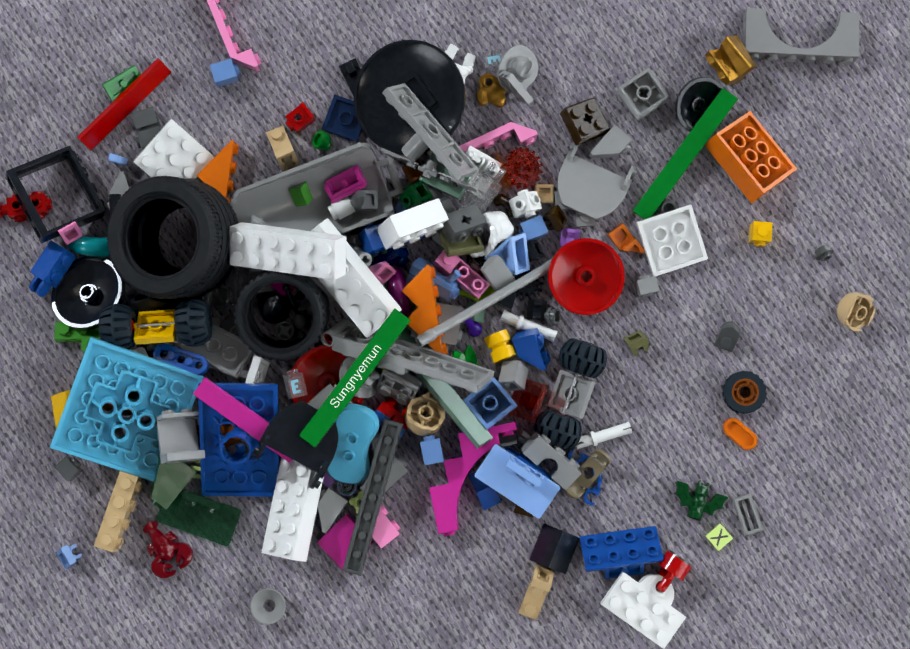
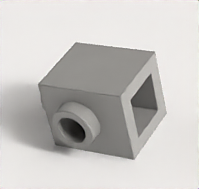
[498,359,529,391]

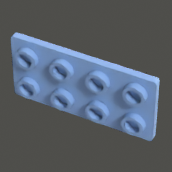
[474,444,560,519]

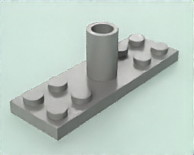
[382,83,478,181]

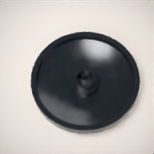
[51,256,125,330]

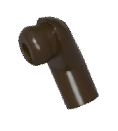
[493,194,514,218]

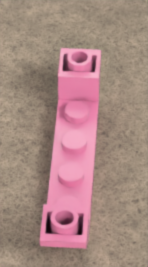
[207,0,262,71]
[459,122,538,154]

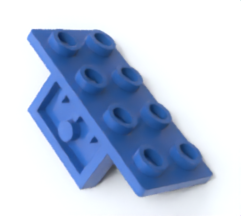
[580,526,663,579]

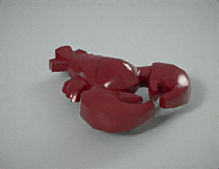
[143,521,193,578]

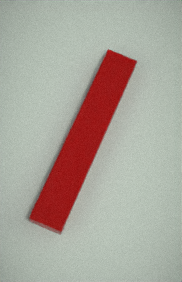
[77,58,171,151]

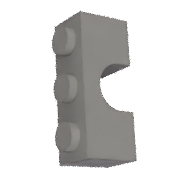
[521,431,582,490]

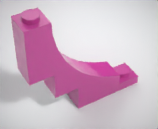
[429,422,518,537]

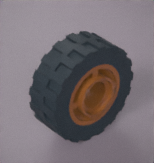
[722,371,767,414]

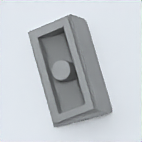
[480,256,516,292]

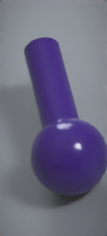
[461,311,482,337]

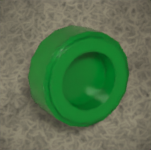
[312,131,331,151]

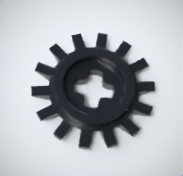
[514,267,544,300]

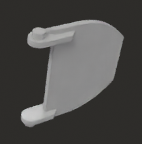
[557,142,637,220]

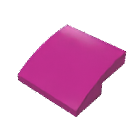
[317,514,374,569]

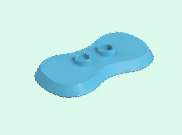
[327,404,379,484]

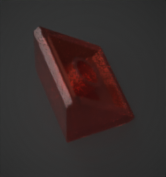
[508,379,549,424]

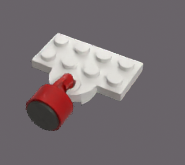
[600,550,692,649]

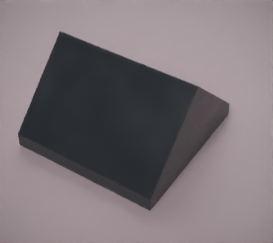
[529,524,580,574]

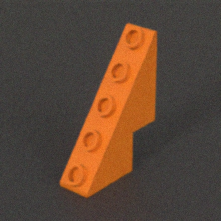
[197,139,239,203]
[402,264,448,355]

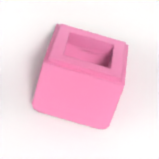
[58,221,84,245]
[368,261,397,284]

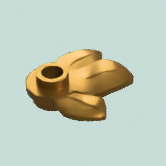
[476,73,507,108]

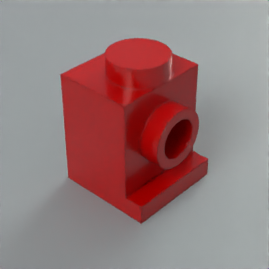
[285,102,316,134]

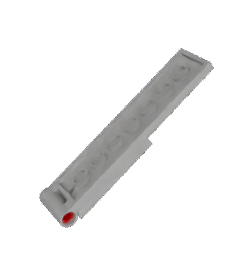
[321,319,494,393]

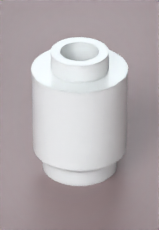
[327,196,356,221]

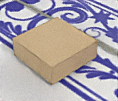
[535,184,554,204]

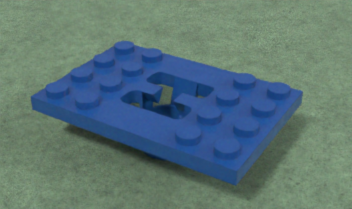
[198,383,280,497]

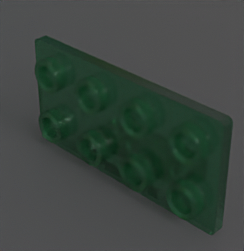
[156,489,242,546]

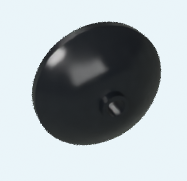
[675,77,724,132]

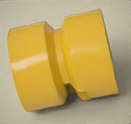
[484,329,517,364]

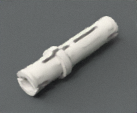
[500,310,558,342]
[575,422,632,450]

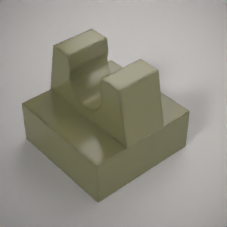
[623,330,649,356]

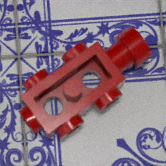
[0,191,53,222]

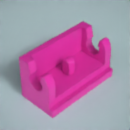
[324,164,368,204]

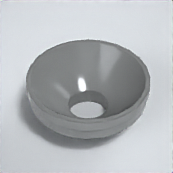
[250,588,286,625]

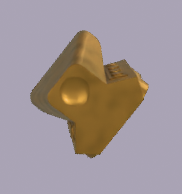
[705,35,756,86]

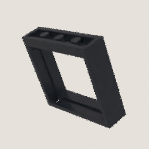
[5,145,106,244]

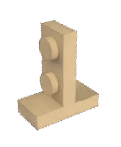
[266,125,300,172]
[518,564,554,620]

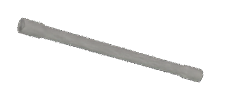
[415,259,552,347]

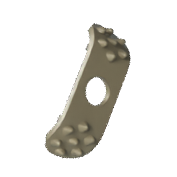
[565,449,611,499]

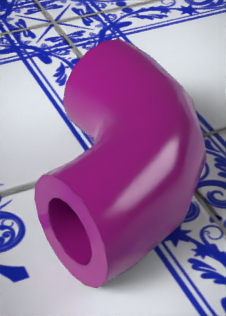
[386,268,411,318]

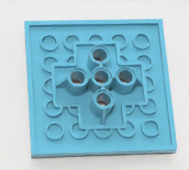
[50,337,204,481]

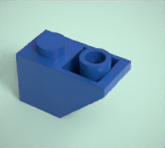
[512,328,550,370]

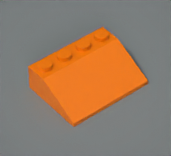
[704,111,797,204]

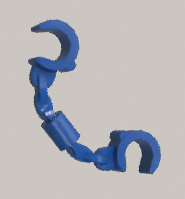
[568,449,602,505]

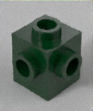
[398,181,433,210]

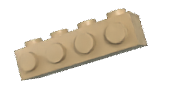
[94,471,143,552]

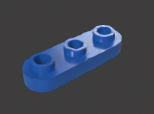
[153,343,209,375]

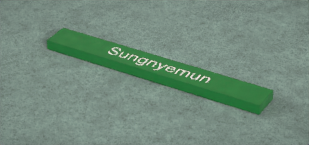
[299,308,411,447]

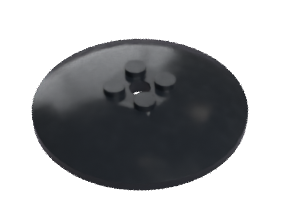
[354,40,466,155]

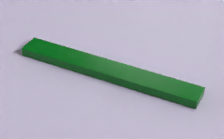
[633,88,738,219]

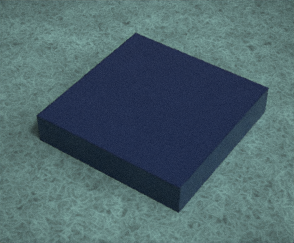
[322,94,362,142]

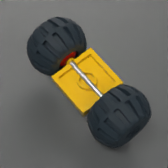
[98,298,213,350]

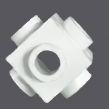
[508,189,542,218]

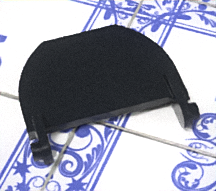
[252,401,338,489]

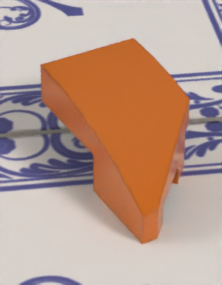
[607,223,645,253]

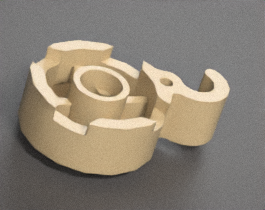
[404,388,445,436]

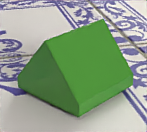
[289,181,313,207]

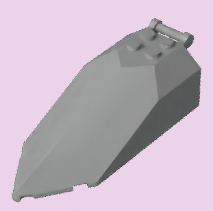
[230,143,404,235]

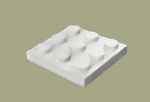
[133,119,214,180]
[636,204,708,277]

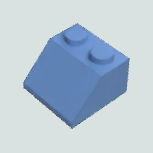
[463,377,517,430]

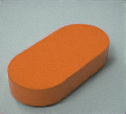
[723,418,757,450]

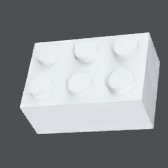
[376,198,448,250]

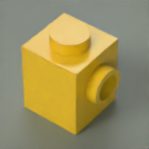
[748,221,773,247]

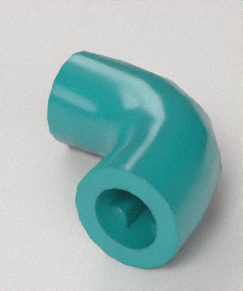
[68,236,109,257]

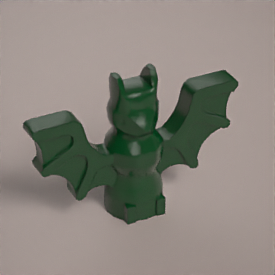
[674,480,728,521]

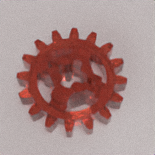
[503,147,543,189]

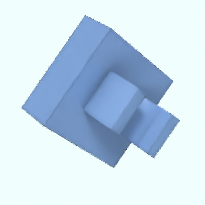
[56,544,82,569]

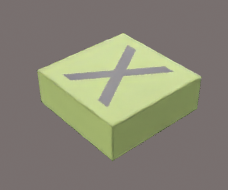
[705,523,733,551]

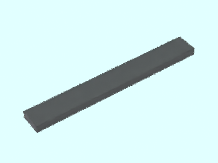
[342,419,403,576]

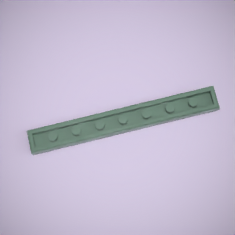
[398,330,493,449]

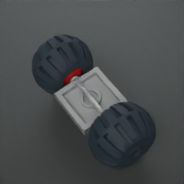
[534,338,607,450]

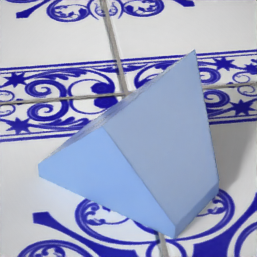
[484,233,530,275]

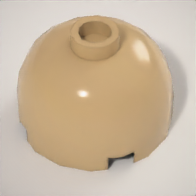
[837,292,875,331]

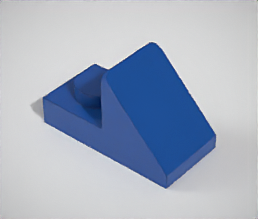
[468,472,501,510]

